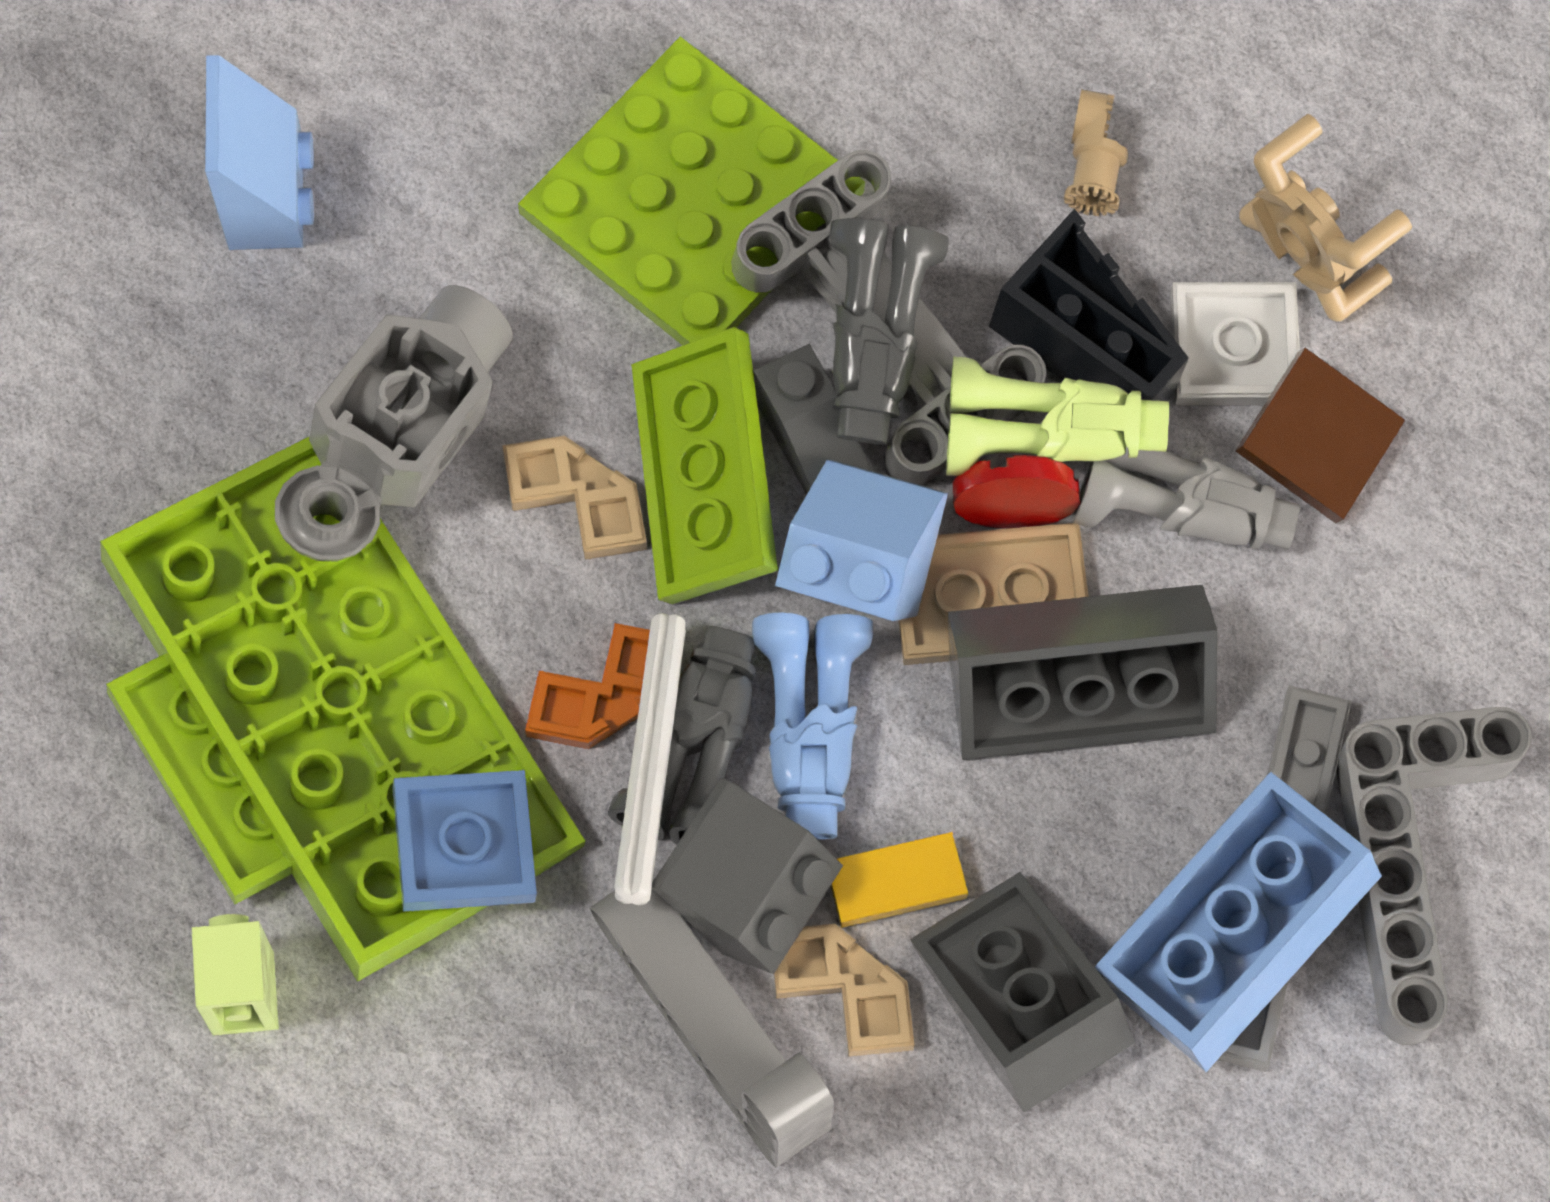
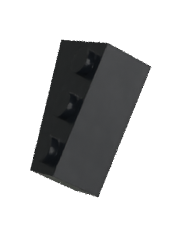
[989,208,1189,401]

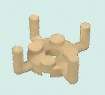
[1239,114,1412,322]

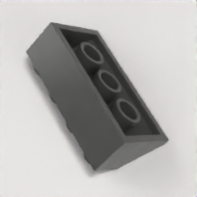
[948,584,1217,760]

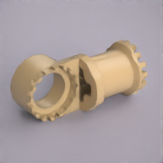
[1064,89,1128,216]

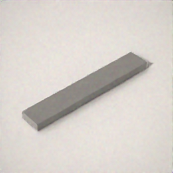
[1218,685,1352,1072]

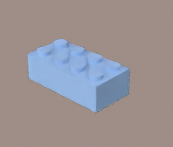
[1095,772,1382,1072]

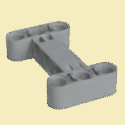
[731,150,1046,485]

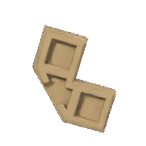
[502,436,647,560]
[774,924,915,1057]

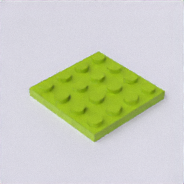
[518,36,865,346]

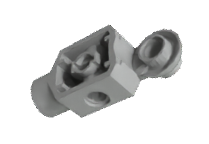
[275,285,513,562]

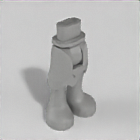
[1072,446,1300,550]

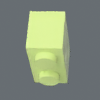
[192,914,279,1036]

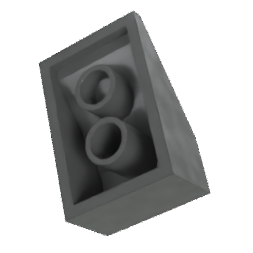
[910,872,1136,1112]

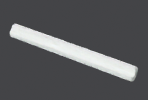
[614,613,686,905]

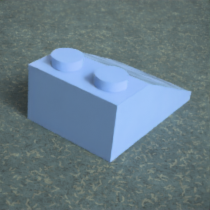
[205,55,314,250]

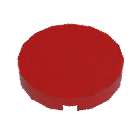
[953,455,1080,529]

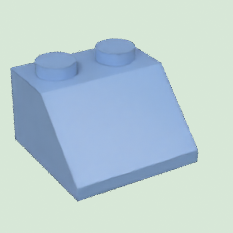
[775,460,948,621]

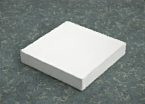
[1170,282,1300,406]

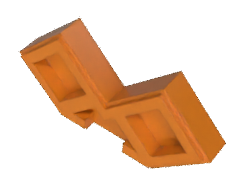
[525,623,650,749]

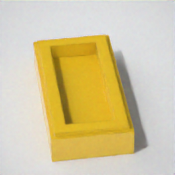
[830,832,968,928]

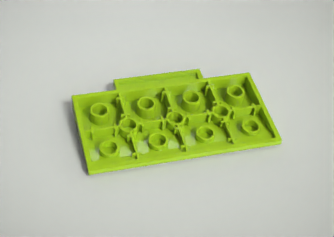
[100,436,585,982]

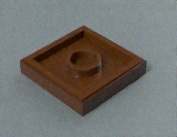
[1235,347,1405,524]

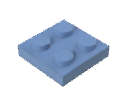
[393,770,537,912]

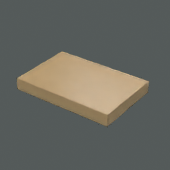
[898,523,1089,665]

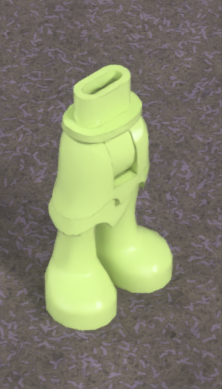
[946,357,1169,476]

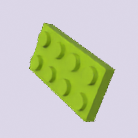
[631,327,778,605]

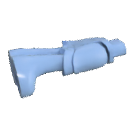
[752,612,873,840]

